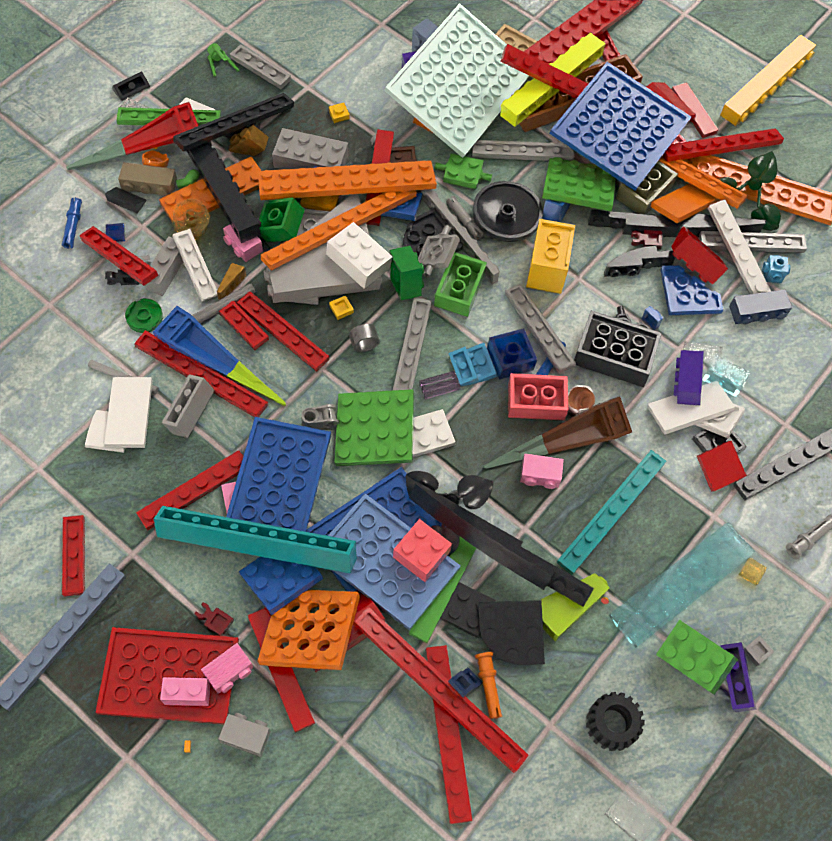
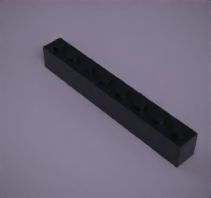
[186,141,262,243]

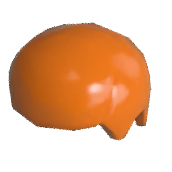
[142,150,169,168]

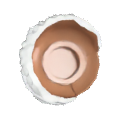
[568,385,595,415]

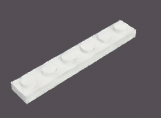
[708,200,771,294]

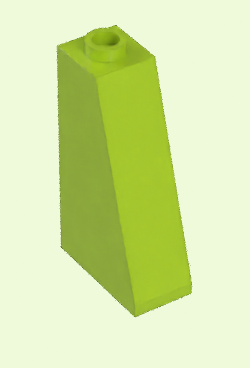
[540,573,610,642]

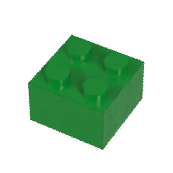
[259,197,305,242]
[389,246,424,300]

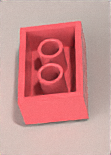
[508,373,568,420]

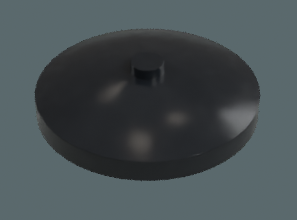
[472,181,543,242]

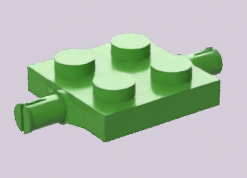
[434,153,492,189]

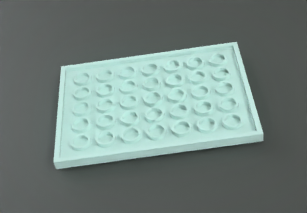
[384,3,529,158]

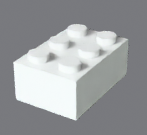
[326,222,392,289]

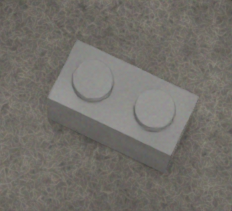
[218,713,271,757]

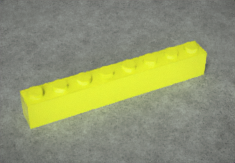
[500,33,605,127]

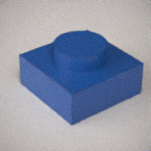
[641,306,663,331]

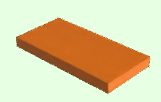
[651,183,722,223]

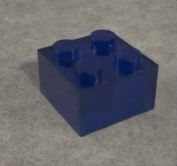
[487,328,537,380]

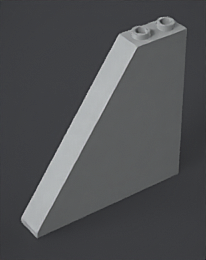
[264,194,382,303]

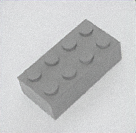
[272,128,349,169]

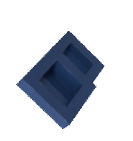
[448,667,483,698]

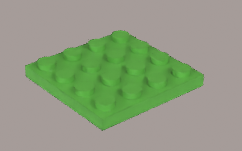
[542,157,616,211]
[335,389,414,466]

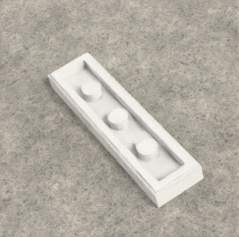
[172,229,218,303]

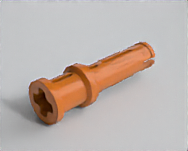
[475,652,503,719]

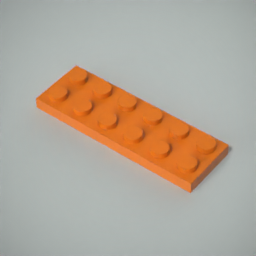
[159,157,261,228]

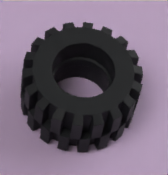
[586,692,645,751]

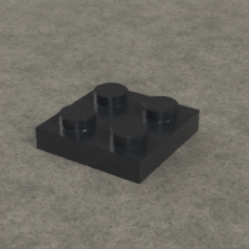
[441,582,496,638]

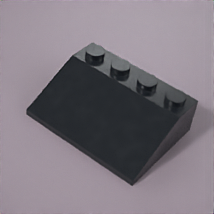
[574,310,661,387]

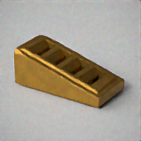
[217,263,246,300]

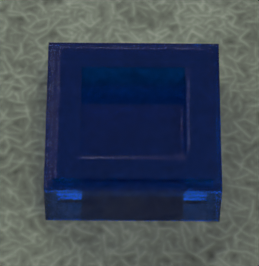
[106,223,125,242]

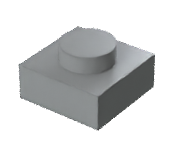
[744,636,774,666]

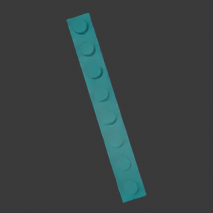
[556,450,667,575]

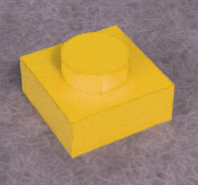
[328,102,350,123]
[329,295,354,320]

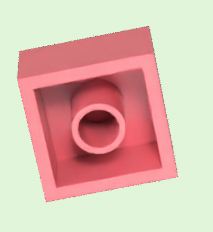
[393,519,452,582]

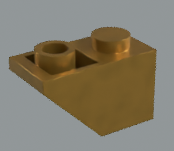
[228,125,269,156]

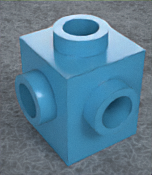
[762,255,790,283]

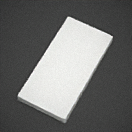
[104,377,153,448]
[648,381,735,435]

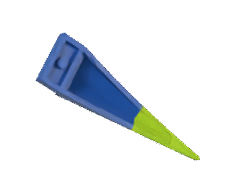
[153,306,286,406]

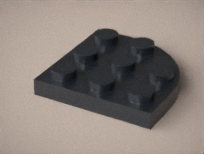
[403,208,463,257]
[478,600,545,665]

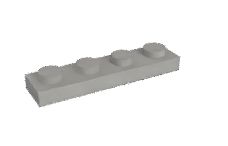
[230,44,291,89]

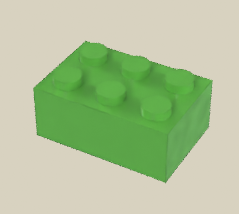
[434,252,487,317]
[656,620,738,695]

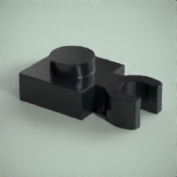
[105,269,139,286]

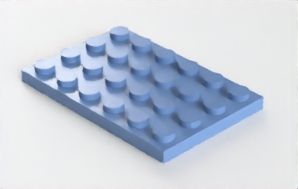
[328,494,461,631]

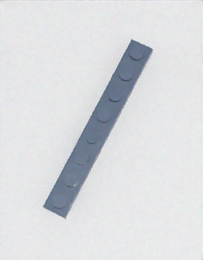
[0,563,126,712]

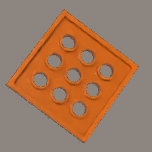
[257,590,360,670]

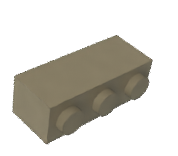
[118,162,177,196]

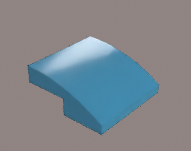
[448,343,497,386]

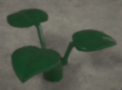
[718,151,781,231]

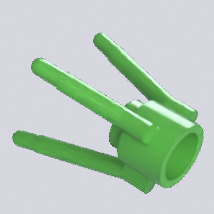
[207,43,240,77]

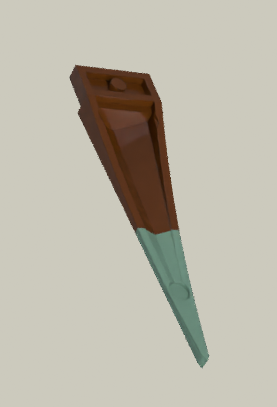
[482,396,632,469]

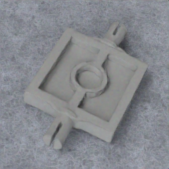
[418,225,460,278]

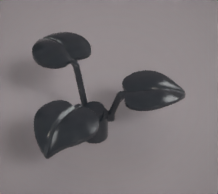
[405,471,493,557]

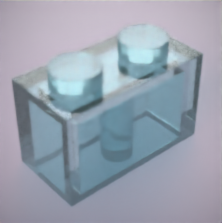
[703,355,750,397]

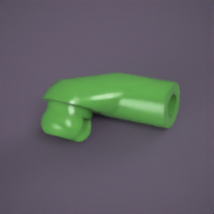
[176,169,199,189]

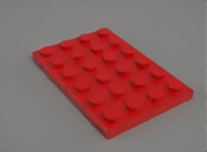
[96,627,239,725]

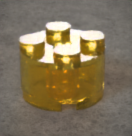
[173,198,210,239]

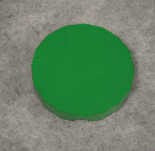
[125,298,163,333]

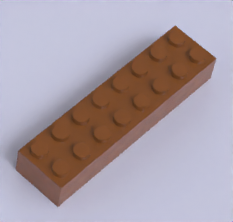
[511,54,643,132]

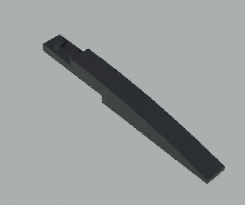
[588,209,765,237]
[409,482,594,607]

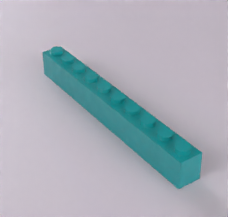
[154,506,357,573]

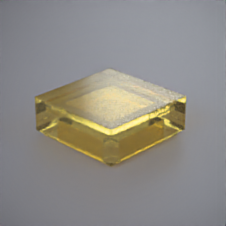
[738,557,767,585]

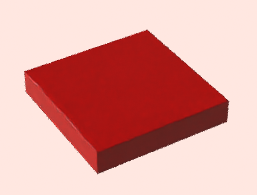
[696,440,747,492]

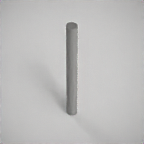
[88,360,159,394]

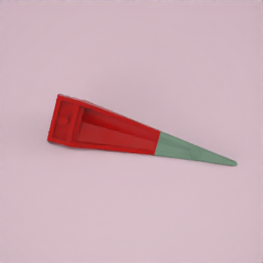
[66,102,198,170]

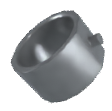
[349,324,380,352]

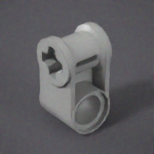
[301,404,339,429]

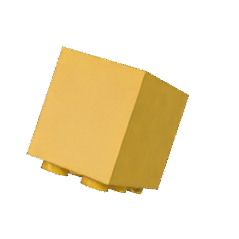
[526,219,575,294]

